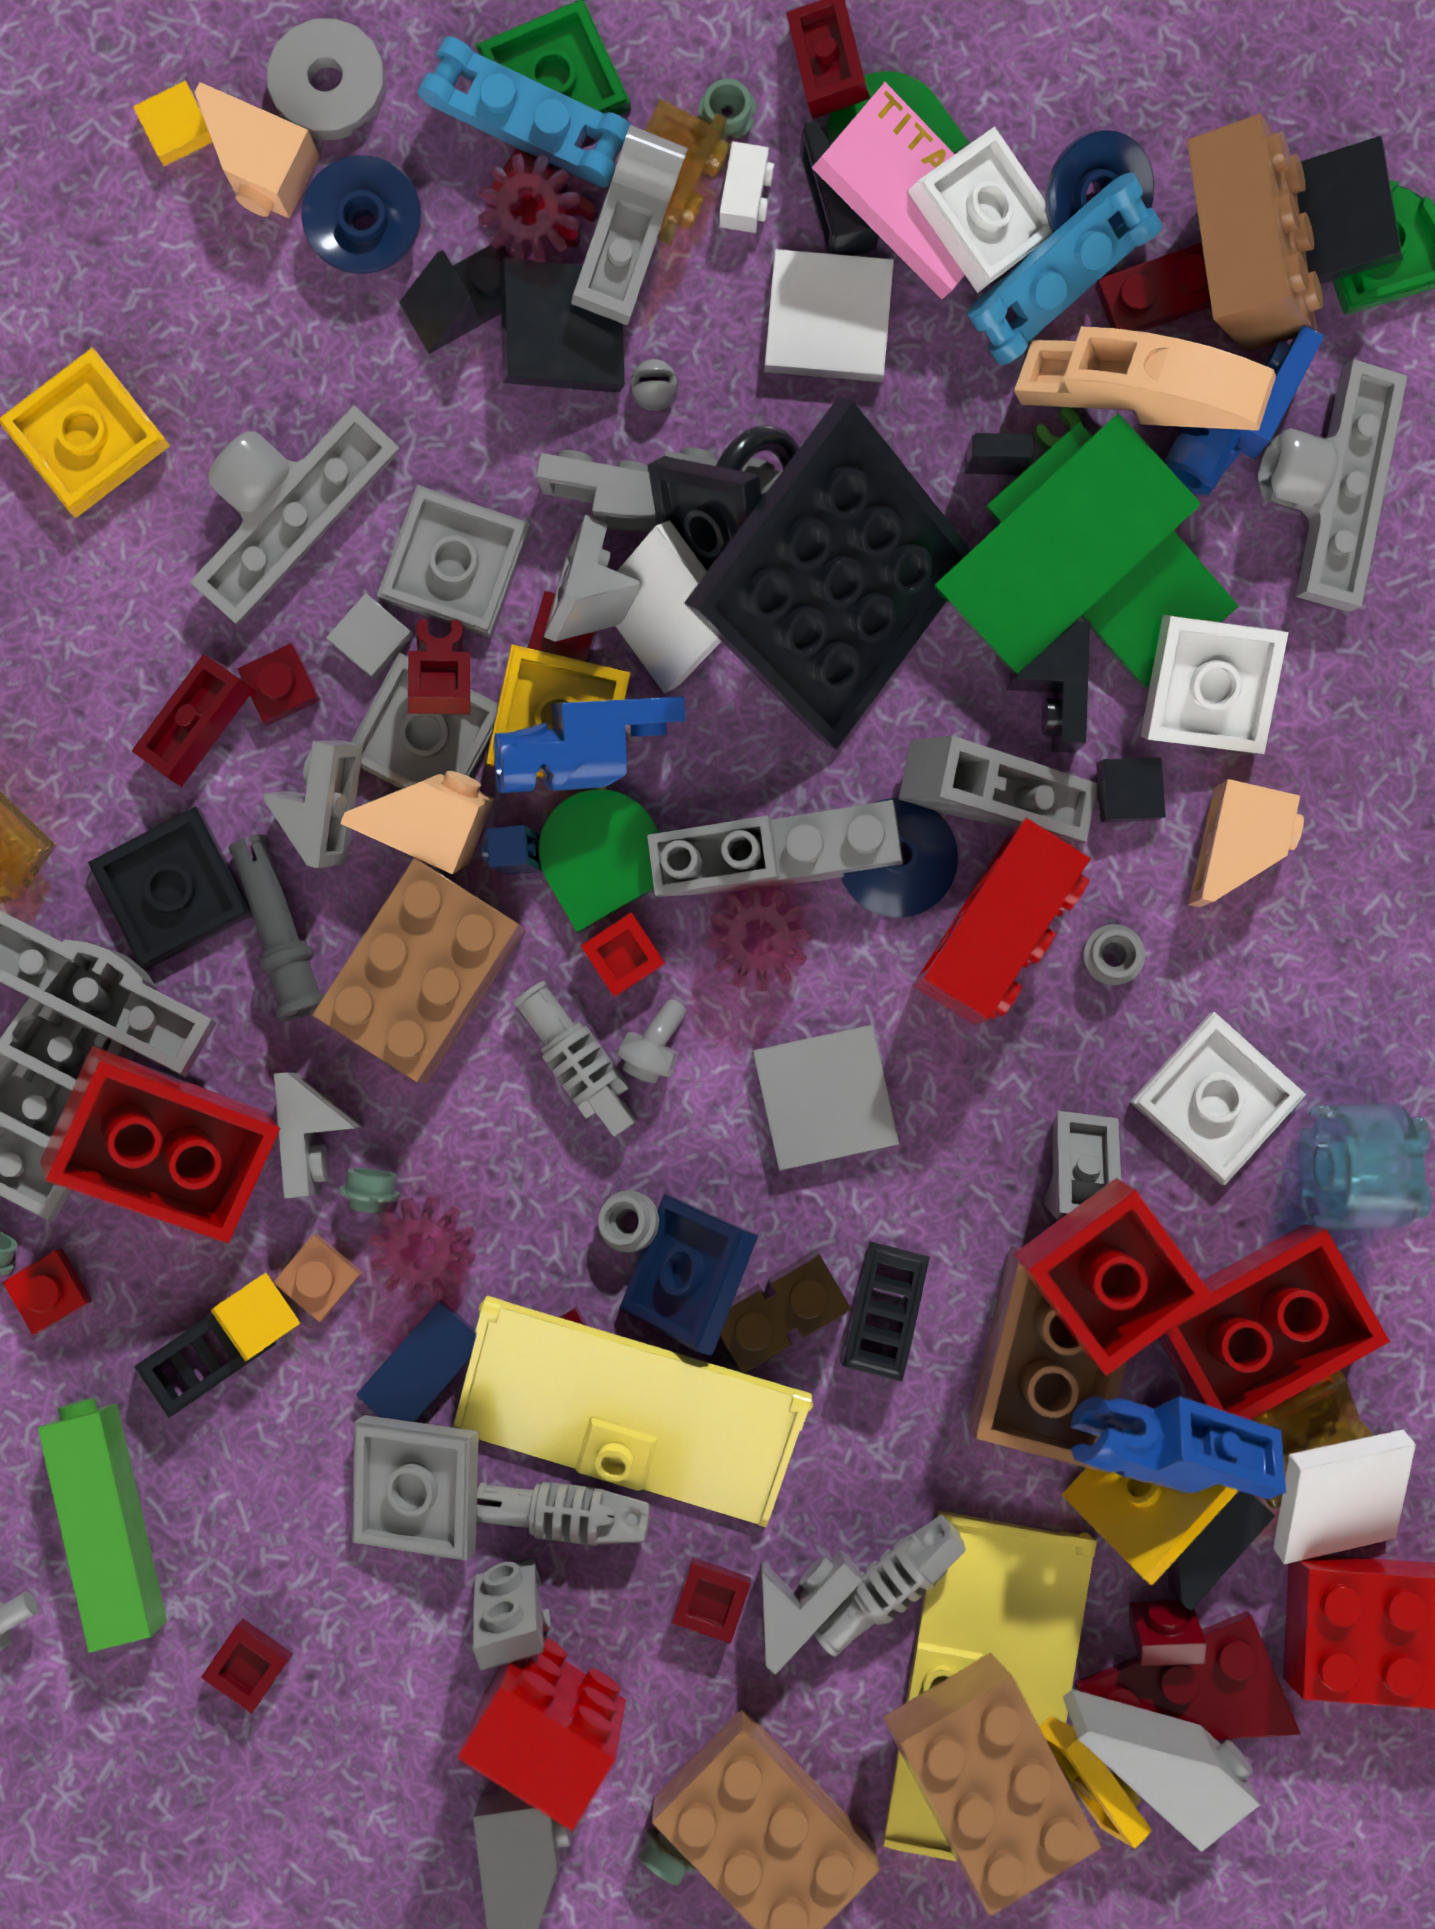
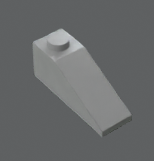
[899,735,1098,842]
[1063,1689,1260,1852]
[473,1792,572,1929]

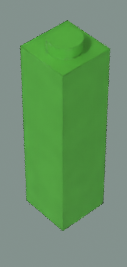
[38,1397,167,1653]

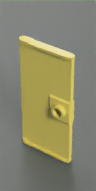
[453,1295,813,1528]
[883,1510,1097,1861]

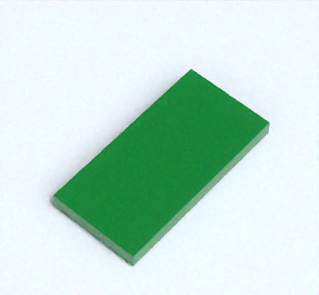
[934,413,1201,676]
[985,422,1239,689]

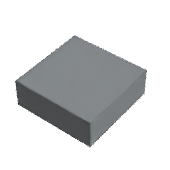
[326,593,414,681]

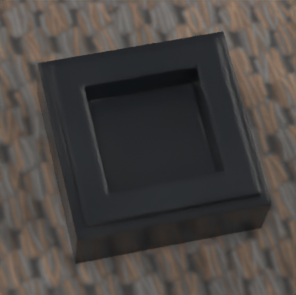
[965,433,1033,475]
[1096,757,1166,823]

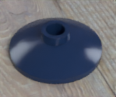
[1045,130,1154,233]
[301,155,422,274]
[841,798,958,918]

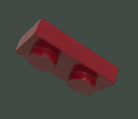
[786,0,870,119]
[1095,242,1211,332]
[132,654,254,787]

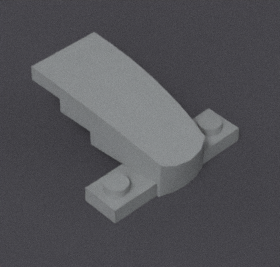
[0,911,216,1222]

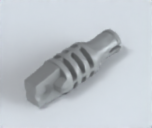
[512,980,637,1136]
[476,1481,650,1546]
[814,1515,966,1657]

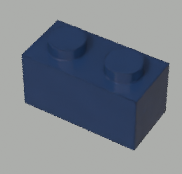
[482,825,543,875]

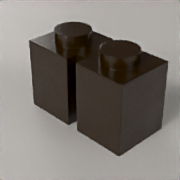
[720,1249,852,1373]

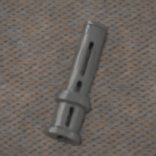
[228,835,325,1022]

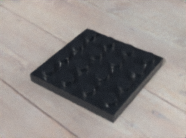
[684,397,971,750]

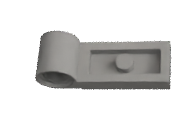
[571,125,688,326]

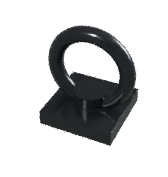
[648,425,800,571]

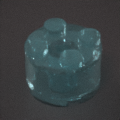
[1298,1103,1432,1231]

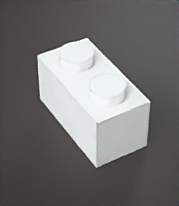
[720,141,775,233]

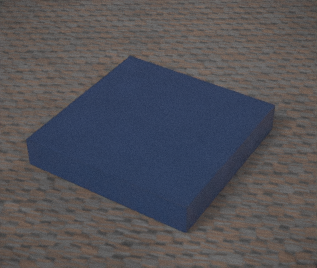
[619,1194,759,1355]

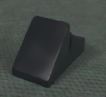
[399,239,511,354]
[1006,621,1090,753]

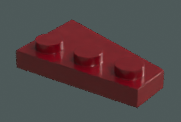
[1075,1611,1301,1740]

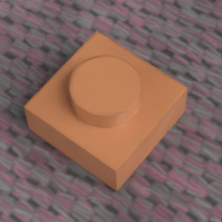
[273,1234,363,1322]

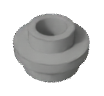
[1082,924,1145,986]
[598,1190,659,1253]

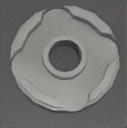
[267,18,386,140]

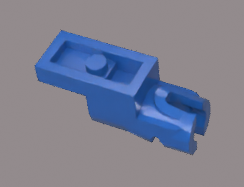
[1163,325,1325,495]
[493,697,686,793]
[1071,1396,1286,1500]

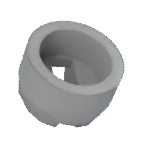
[630,358,678,411]

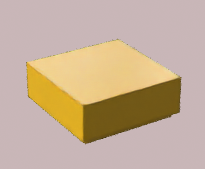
[133,80,212,166]
[210,1272,300,1362]

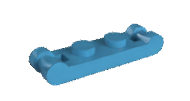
[417,36,632,188]
[967,172,1162,365]

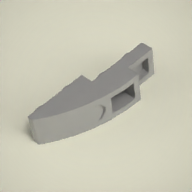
[536,447,782,532]
[647,800,903,897]

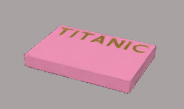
[812,82,964,299]

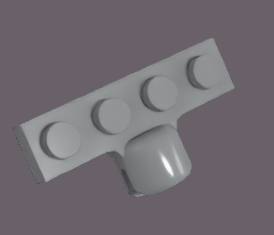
[1256,359,1408,612]
[190,405,400,627]

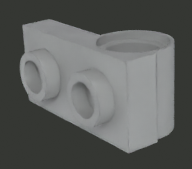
[473,1558,551,1671]

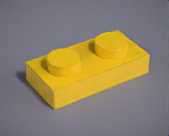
[1039,1716,1152,1849]

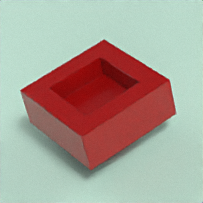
[581,912,666,998]
[2,1249,92,1335]

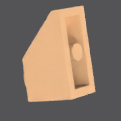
[195,82,320,219]
[340,771,495,874]
[1188,779,1304,907]

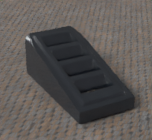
[800,121,879,256]
[840,1241,930,1381]
[134,1314,276,1418]

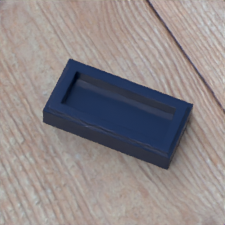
[356,1299,477,1422]

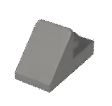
[544,515,641,641]
[263,740,363,868]
[274,1072,364,1199]
[1044,1111,1121,1220]
[761,1550,862,1675]

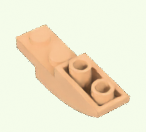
[1014,326,1276,431]

